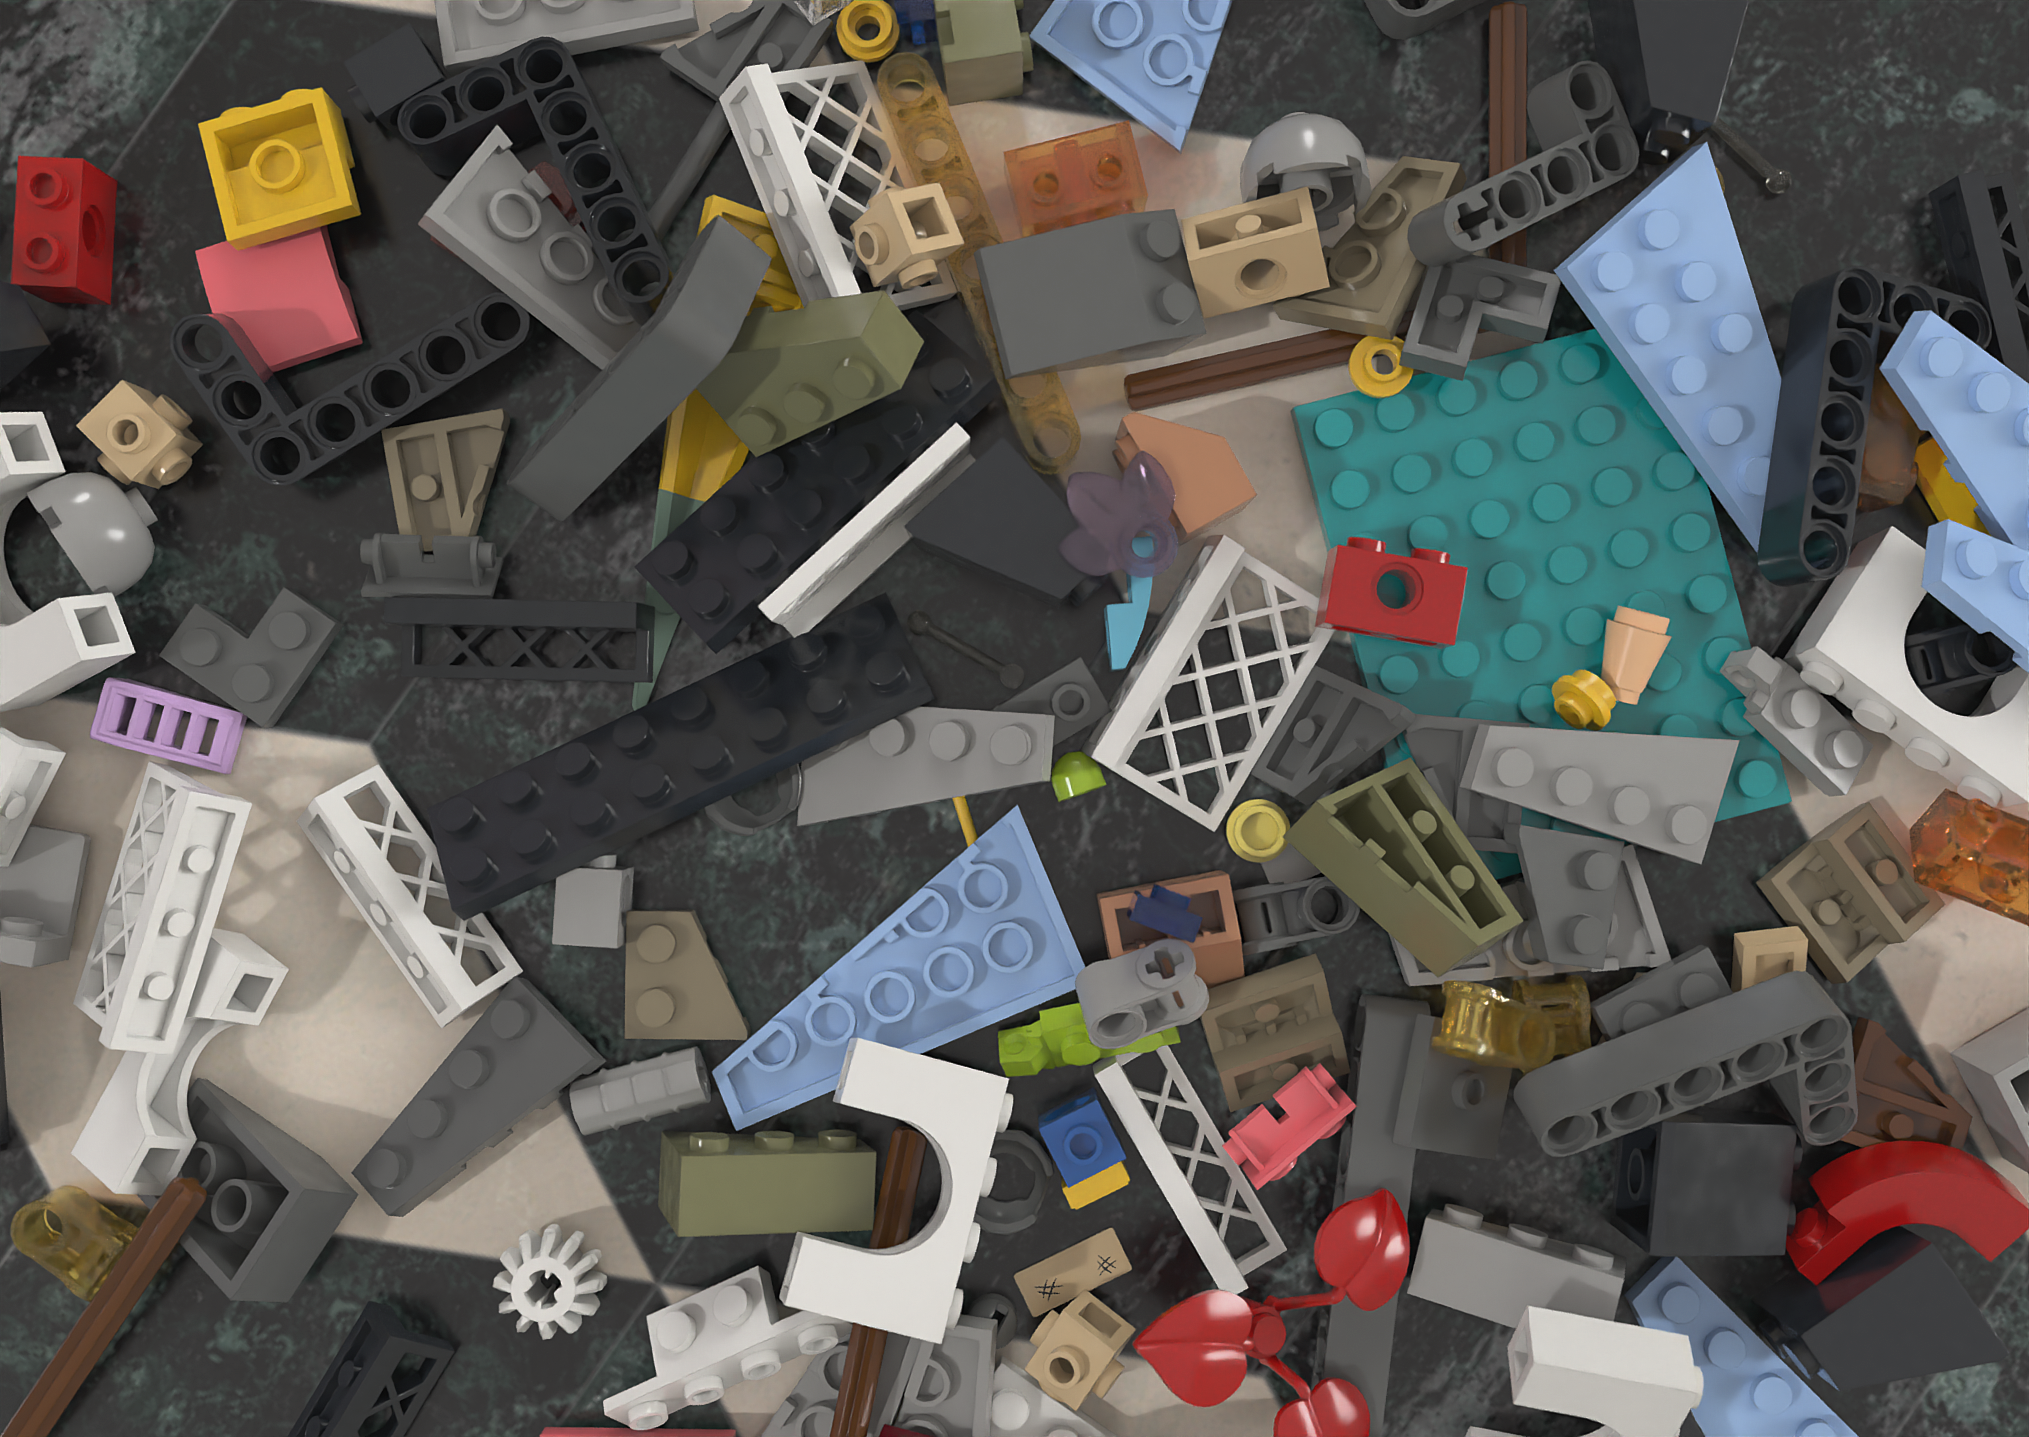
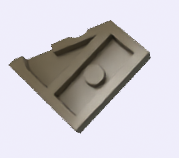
[381,409,510,555]
[624,909,751,1040]

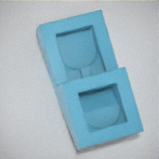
[1104,536,1153,672]

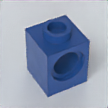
[1038,1087,1126,1188]

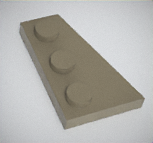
[1272,156,1467,340]

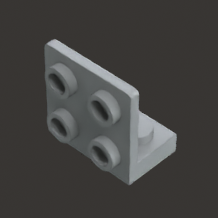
[0,824,91,968]

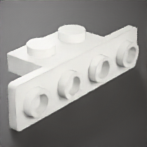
[603,1266,853,1430]

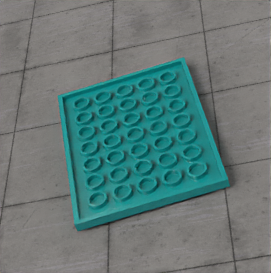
[1290,329,1792,879]

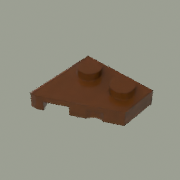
[1840,1017,1973,1150]

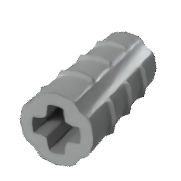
[570,1046,711,1135]

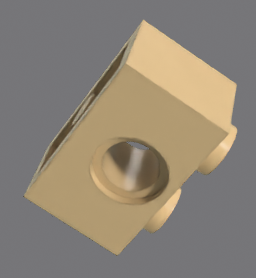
[1181,186,1330,319]

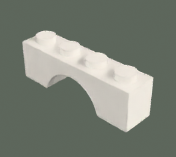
[71,928,289,1195]

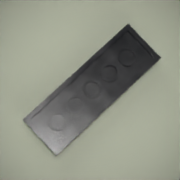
[634,309,1002,654]

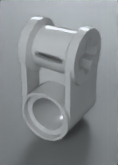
[1075,938,1209,1049]

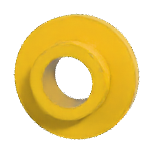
[836,0,900,62]
[1348,336,1414,398]
[1552,669,1616,731]

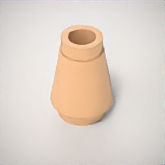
[1601,605,1672,705]

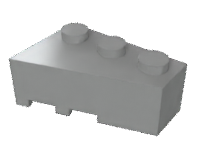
[1407,1204,1627,1329]

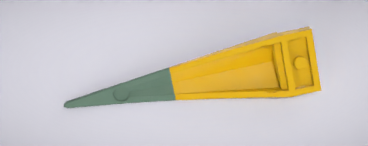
[632,195,804,711]

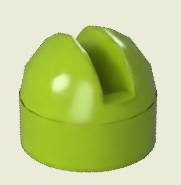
[1051,751,1106,802]

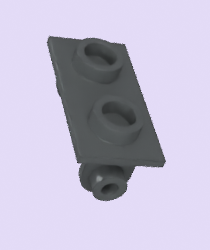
[360,532,503,599]
[988,656,1112,746]

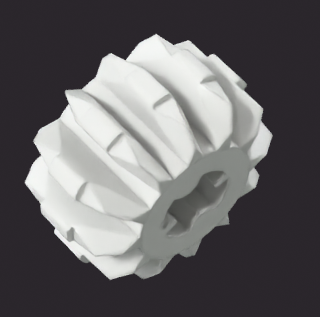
[493,1224,607,1340]

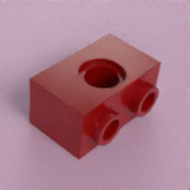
[11,156,117,305]
[1315,537,1468,649]

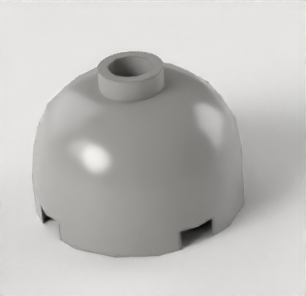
[1240,112,1372,232]
[26,472,158,597]

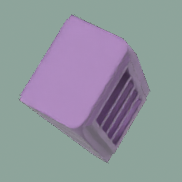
[90,677,247,774]

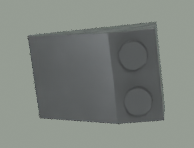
[974,209,1207,379]
[136,1078,359,1302]

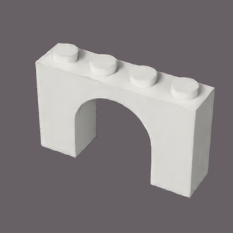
[0,412,135,712]
[1783,526,2029,810]
[779,1038,1013,1344]
[1465,1305,1703,1437]

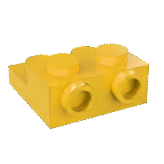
[198,87,361,251]

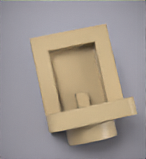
[1731,926,1808,993]

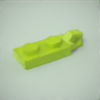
[998,1003,1181,1077]

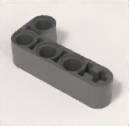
[1407,60,1639,267]

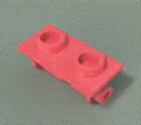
[1222,1063,1357,1190]

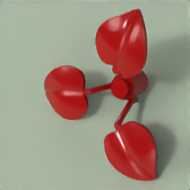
[1133,1188,1410,1437]

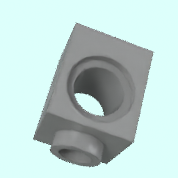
[552,853,634,948]

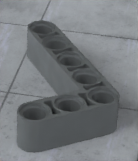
[507,214,772,522]
[1514,971,1858,1157]

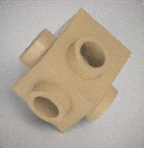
[850,183,964,289]
[76,380,203,489]
[1024,1289,1136,1411]

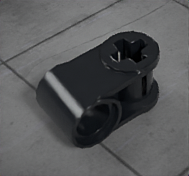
[1904,622,2018,698]

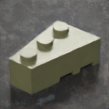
[932,0,1033,106]
[696,290,924,457]
[1282,757,1523,977]
[658,1130,876,1237]

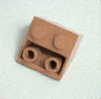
[1112,412,1257,548]
[1097,870,1245,1007]

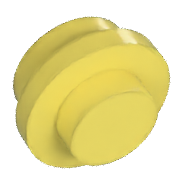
[1226,799,1290,863]

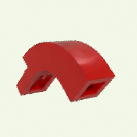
[1786,1141,2029,1285]

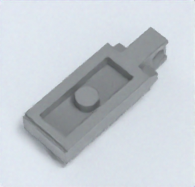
[1719,646,1873,797]

